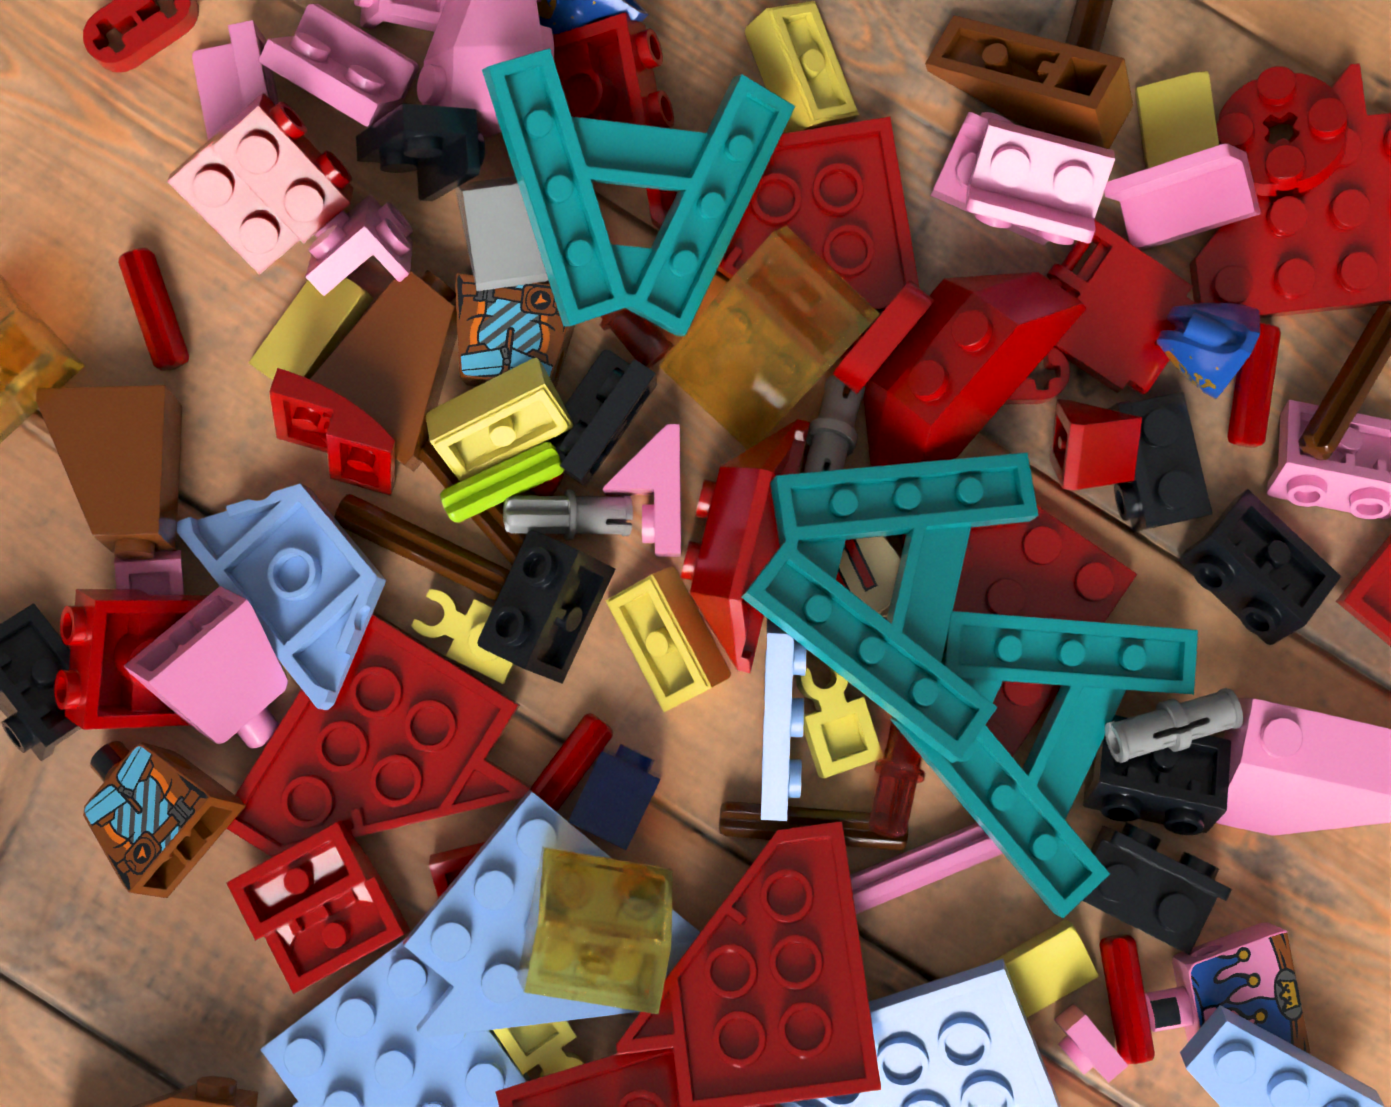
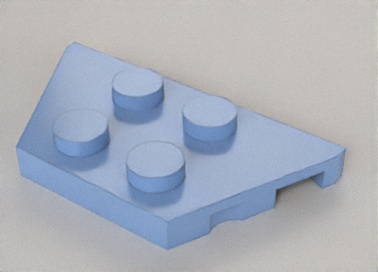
[177,484,386,710]

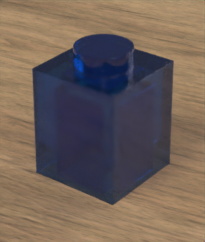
[568,744,662,850]

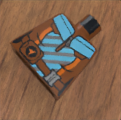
[455,273,575,389]
[83,741,246,898]

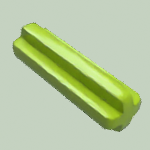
[440,442,563,522]

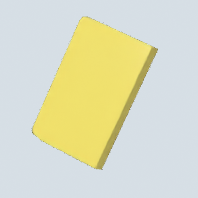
[745,1,859,133]
[1135,71,1219,169]
[249,277,374,380]
[426,358,574,482]
[605,566,731,712]
[989,919,1099,1018]

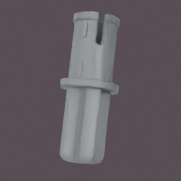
[503,489,633,540]

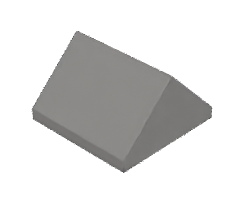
[455,176,594,291]

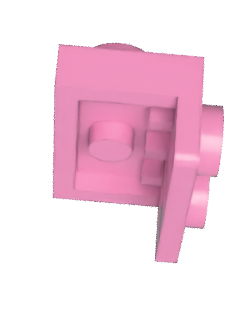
[305,194,413,296]

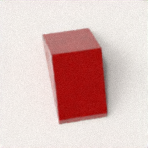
[1050,399,1142,490]

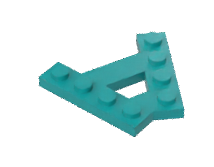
[482,48,795,336]
[741,452,1039,763]
[890,611,1198,918]

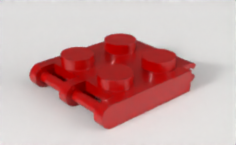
[1047,219,1197,395]

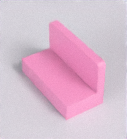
[192,20,279,140]
[1104,144,1261,251]

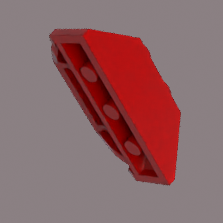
[864,272,1087,467]
[681,419,810,673]

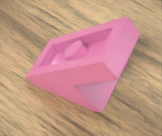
[603,424,681,557]

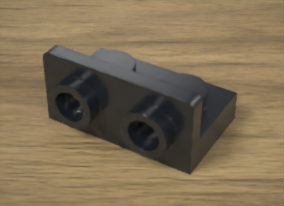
[356,103,485,201]
[546,350,657,487]
[1108,391,1212,532]
[1179,489,1341,645]
[477,530,616,684]
[0,603,81,761]
[1083,715,1231,835]
[1082,822,1232,955]

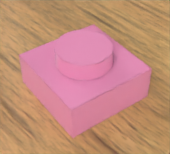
[114,550,184,595]
[1054,1004,1128,1083]

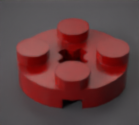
[1216,66,1348,196]

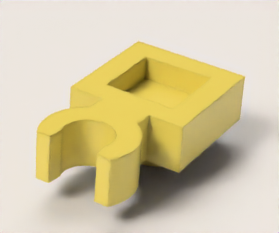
[411,589,515,684]
[795,666,884,778]
[493,1021,585,1077]

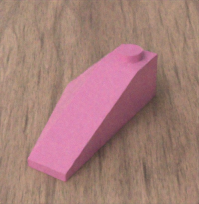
[417,0,554,137]
[1216,697,1391,835]

